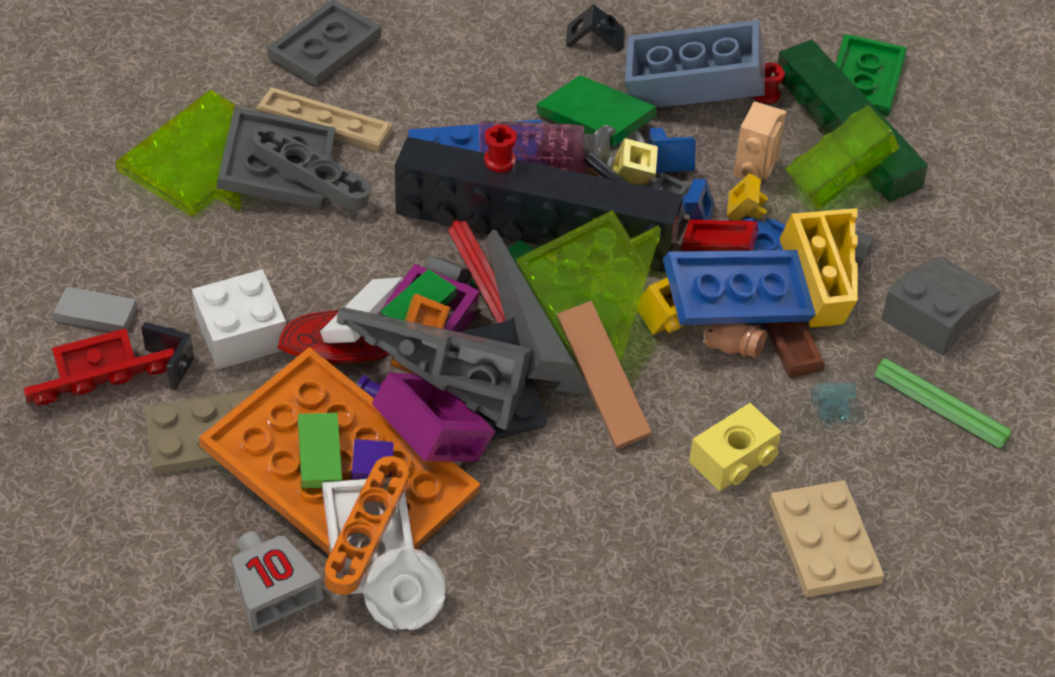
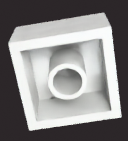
[192,269,286,370]

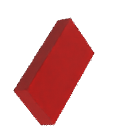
[681,220,759,252]

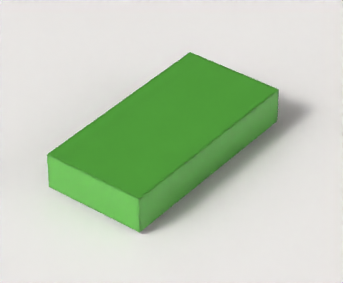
[297,413,342,488]

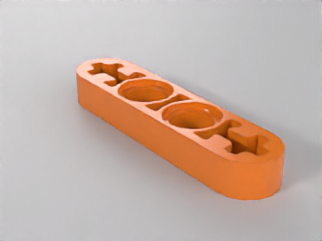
[324,456,409,595]

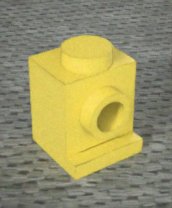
[611,138,658,186]

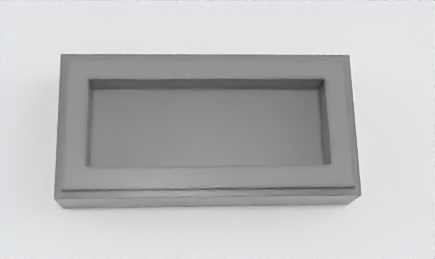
[53,287,137,332]

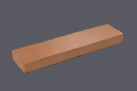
[557,300,652,450]

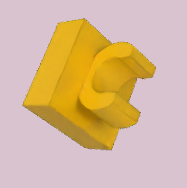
[727,173,768,221]

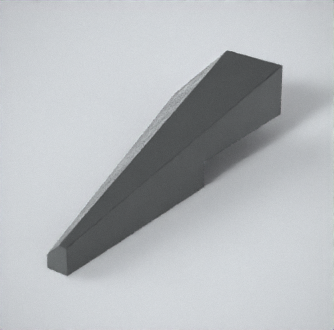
[486,230,589,394]
[336,307,532,430]

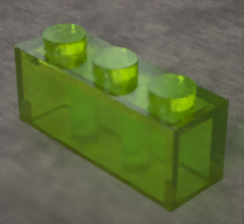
[785,105,899,210]

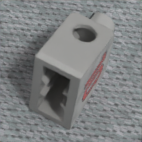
[231,531,323,632]

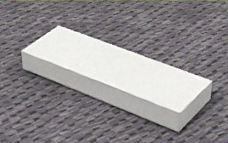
[320,277,403,343]

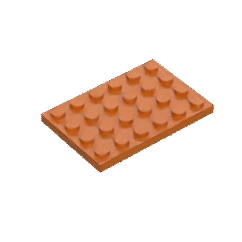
[199,347,481,555]

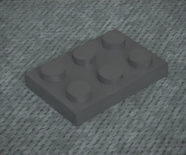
[267,0,382,86]

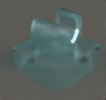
[811,383,856,420]

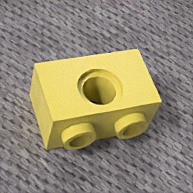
[689,403,781,491]

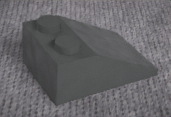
[881,256,1000,356]

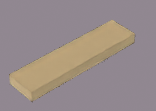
[256,87,393,153]

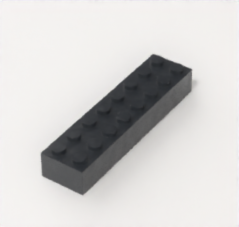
[395,137,683,272]

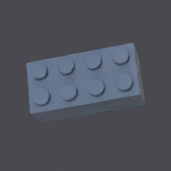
[625,20,765,108]

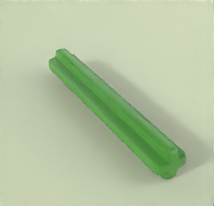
[875,358,1012,448]

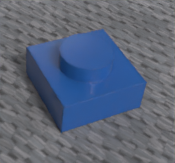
[683,179,715,220]

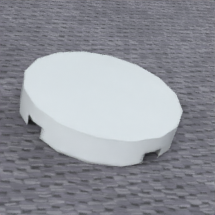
[362,547,446,630]

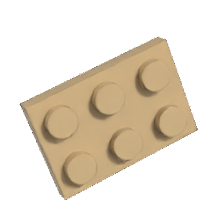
[769,480,884,598]

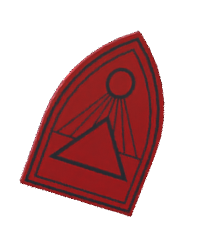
[277,309,388,365]

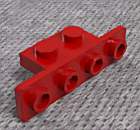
[23,328,175,406]

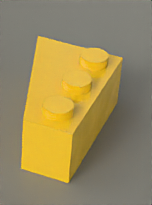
[779,208,858,328]

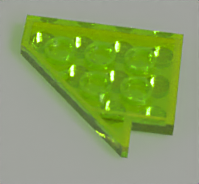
[115,89,241,217]
[516,210,661,379]

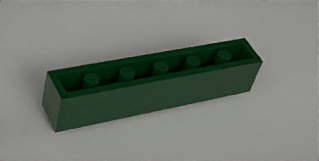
[777,39,928,202]

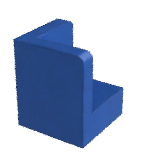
[649,127,696,173]

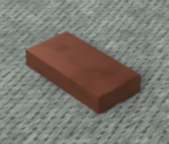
[763,322,825,378]

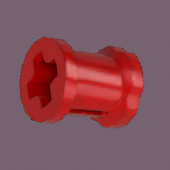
[753,62,785,104]
[484,124,517,172]

